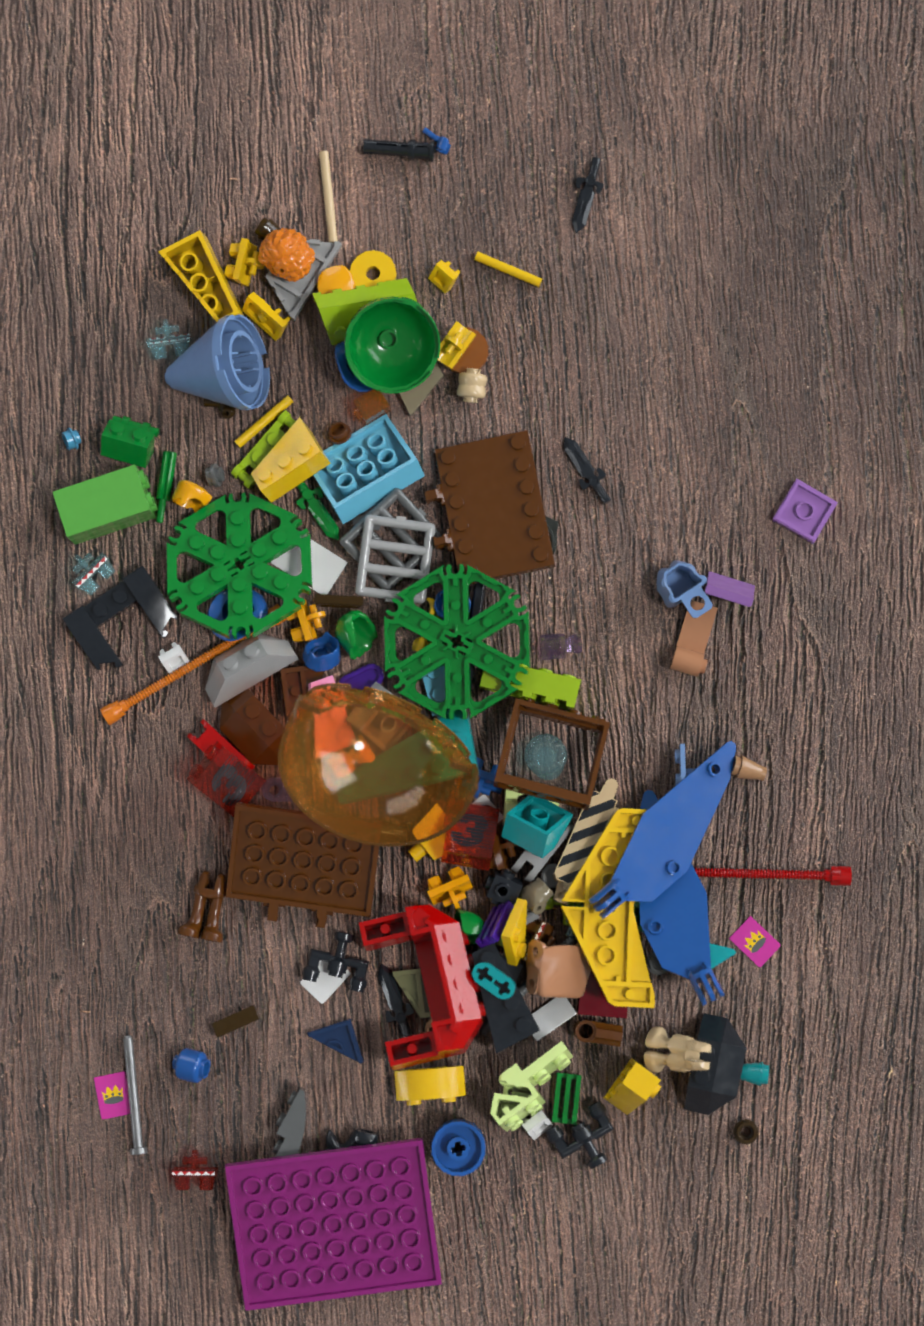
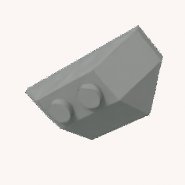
[205,634,298,708]

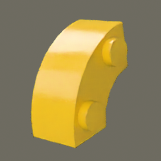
[394,1066,466,1105]

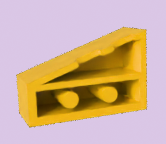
[603,1058,661,1115]

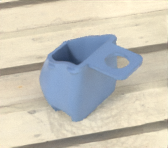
[657,560,713,618]

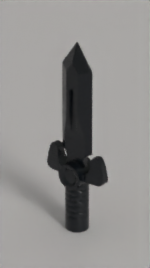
[572,157,604,233]
[564,437,611,505]
[378,963,414,1038]

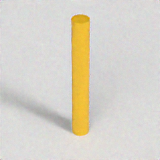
[474,252,542,287]
[234,395,294,448]

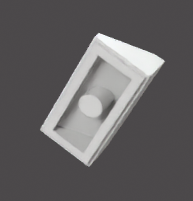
[532,998,577,1041]

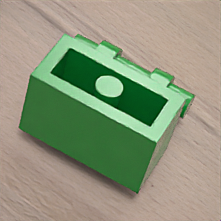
[101,415,160,468]

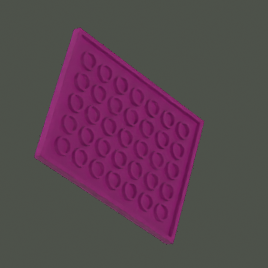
[225,1138,442,1311]

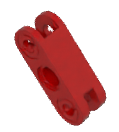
[187,719,255,783]

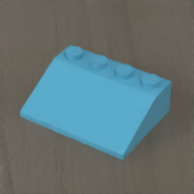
[313,414,425,524]

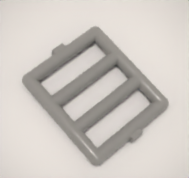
[355,515,435,604]

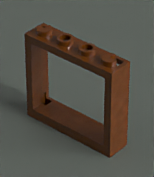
[494,698,610,811]

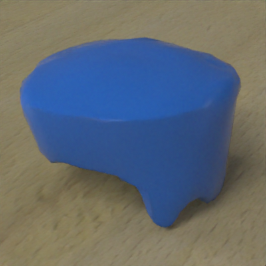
[302,631,341,672]

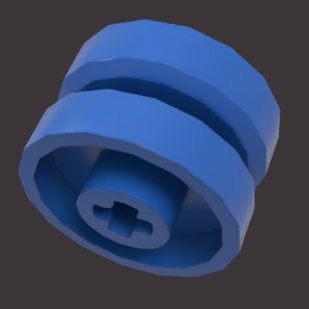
[432,1118,485,1176]

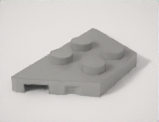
[265,239,342,321]

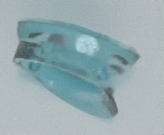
[525,734,567,780]

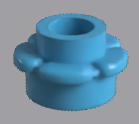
[62,427,81,450]

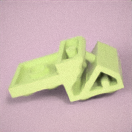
[491,1041,573,1132]

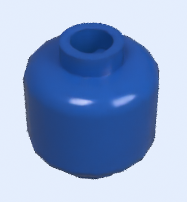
[172,1048,211,1083]

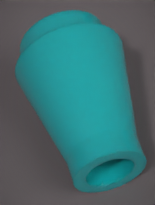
[740,1062,769,1086]

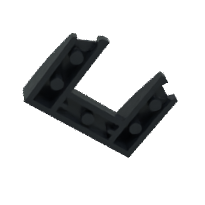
[63,566,178,670]

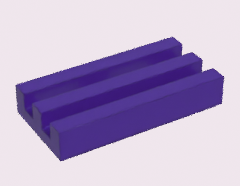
[475,901,514,947]

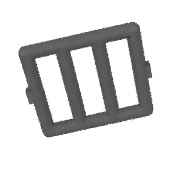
[340,488,442,590]

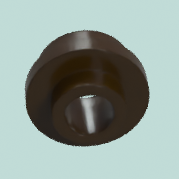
[733,1119,758,1144]

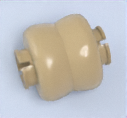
[456,368,487,403]

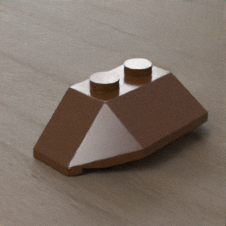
[220,689,303,766]

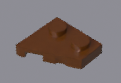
[279,666,325,717]

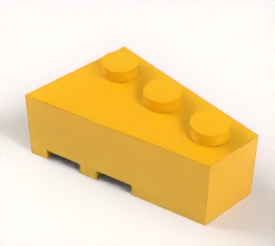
[251,417,331,503]

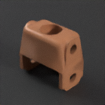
[526,939,591,998]

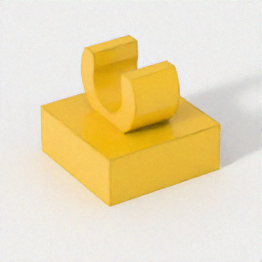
[428,260,460,294]

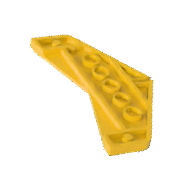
[560,808,655,1008]

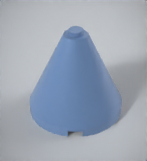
[165,314,270,410]

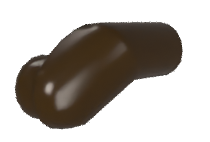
[204,399,236,419]

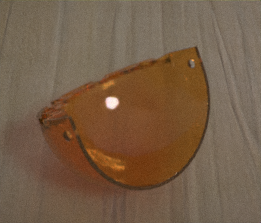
[278,683,479,847]

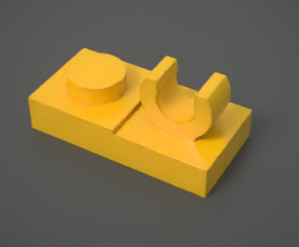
[242,292,290,341]

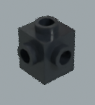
[483,869,523,905]

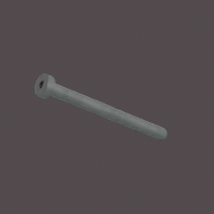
[123,1035,148,1155]

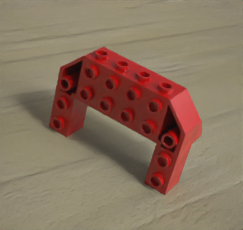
[359,905,486,1070]

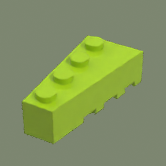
[312,278,417,345]
[479,664,581,711]

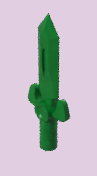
[296,482,339,541]

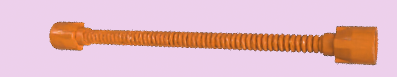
[100,603,287,725]

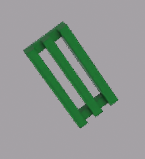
[552,1072,582,1125]

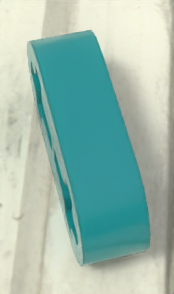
[472,962,516,999]

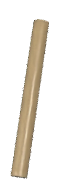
[319,151,338,243]

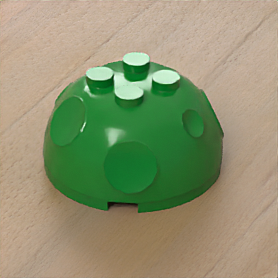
[344,296,440,394]

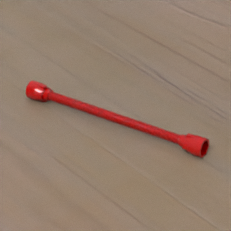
[695,866,852,886]

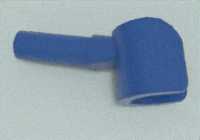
[423,127,451,155]

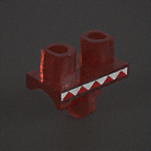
[171,1150,218,1190]

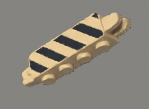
[553,778,619,906]

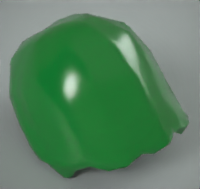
[335,610,378,660]

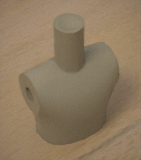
[518,877,554,915]

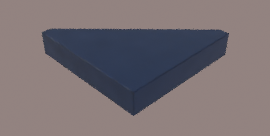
[307,1019,364,1064]

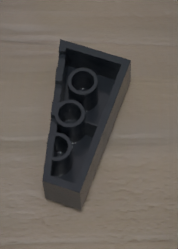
[472,943,540,1054]

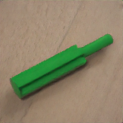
[156,451,177,523]

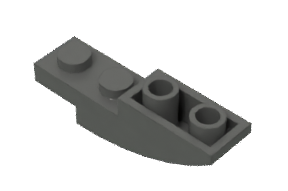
[272,1087,307,1157]

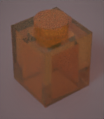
[352,389,391,425]

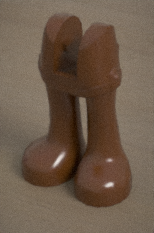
[177,870,226,943]

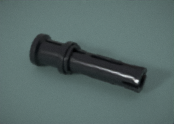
[363,139,435,162]

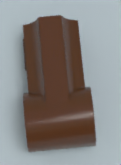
[573,1019,623,1047]

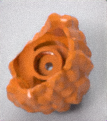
[258,228,315,282]

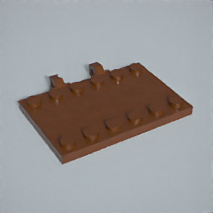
[424,430,556,585]
[226,802,382,928]

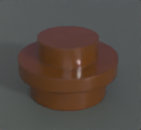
[328,422,352,445]

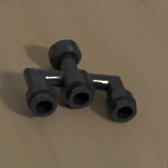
[302,931,369,993]
[545,1100,614,1169]

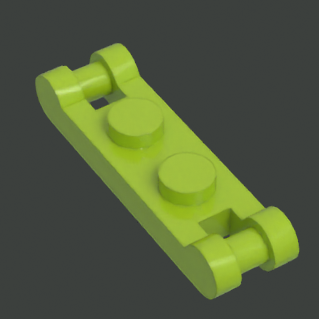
[231,410,296,489]

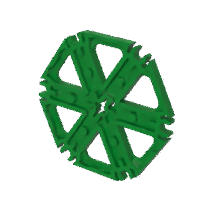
[167,493,313,639]
[384,564,531,720]

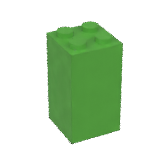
[52,464,158,545]

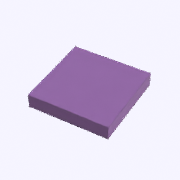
[772,479,838,544]
[705,571,755,607]

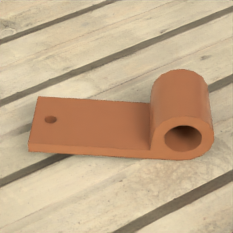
[670,600,718,677]

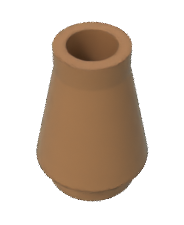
[731,755,767,781]

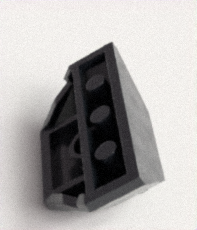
[684,1013,747,1115]

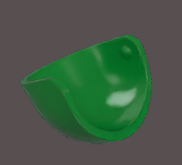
[454,909,485,946]

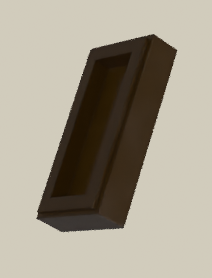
[315,594,365,609]

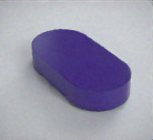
[338,664,384,699]

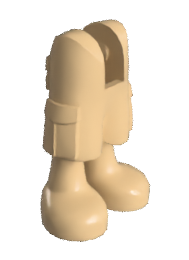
[644,1026,711,1073]

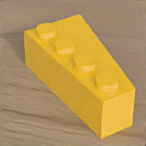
[158,230,244,322]

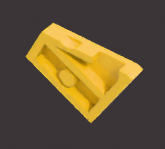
[501,898,527,966]

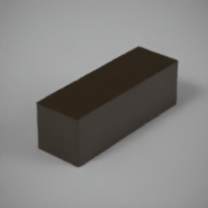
[211,1005,261,1038]

